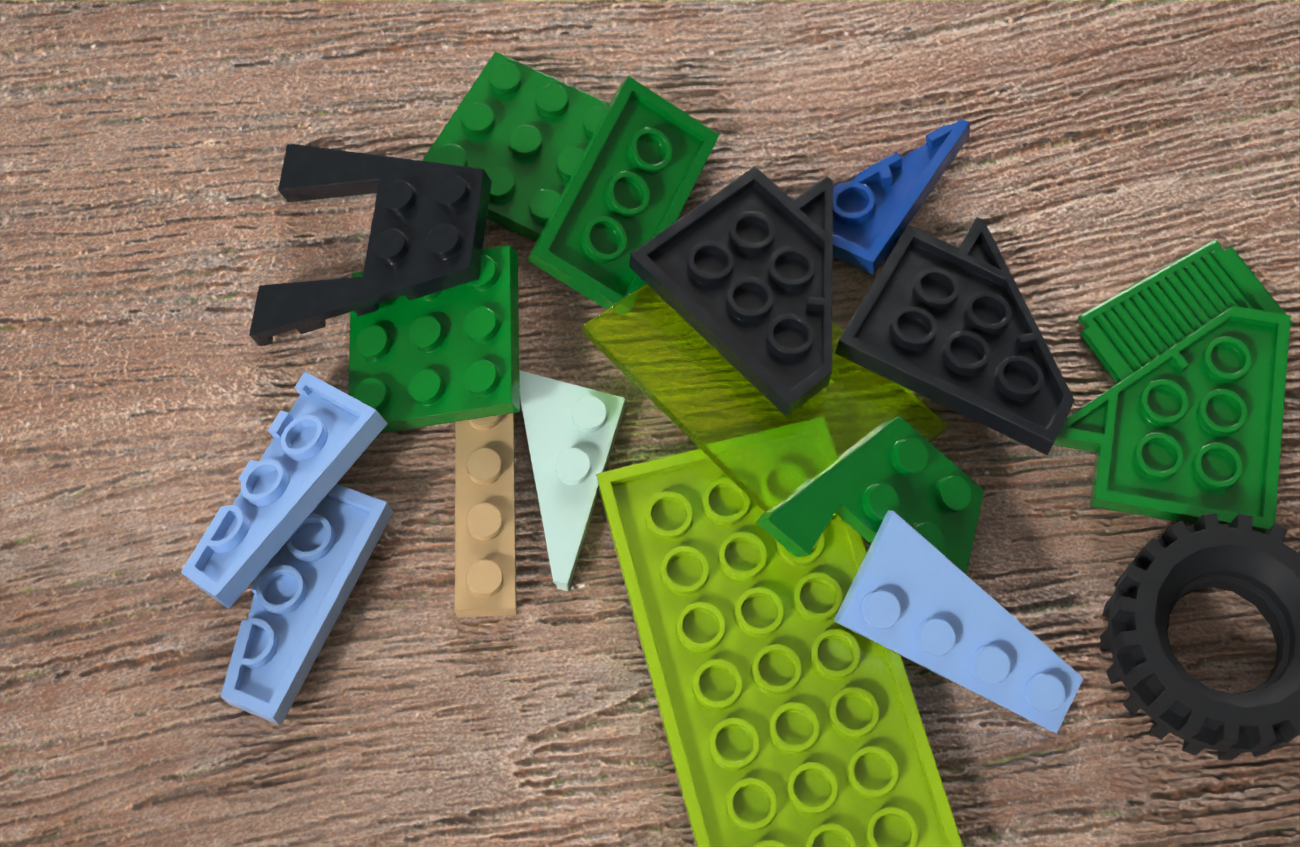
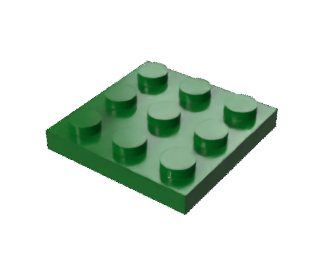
[422,51,610,242]
[348,245,520,434]

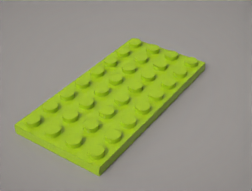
[596,419,963,847]

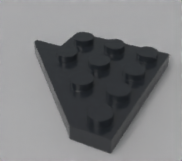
[629,166,833,417]
[835,217,1075,456]

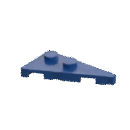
[833,118,970,275]

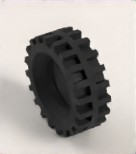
[1100,513,1300,760]

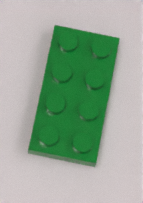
[527,76,719,319]

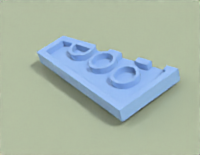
[181,371,387,609]
[220,484,393,726]
[833,510,1084,734]

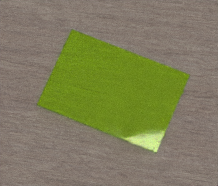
[582,284,947,520]

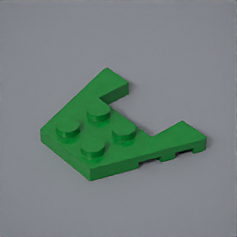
[756,416,985,574]

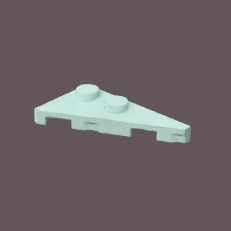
[519,370,625,591]

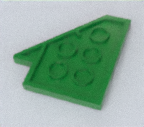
[1053,306,1291,534]

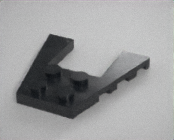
[249,144,492,346]

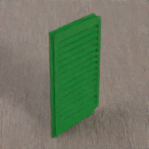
[1078,240,1294,384]

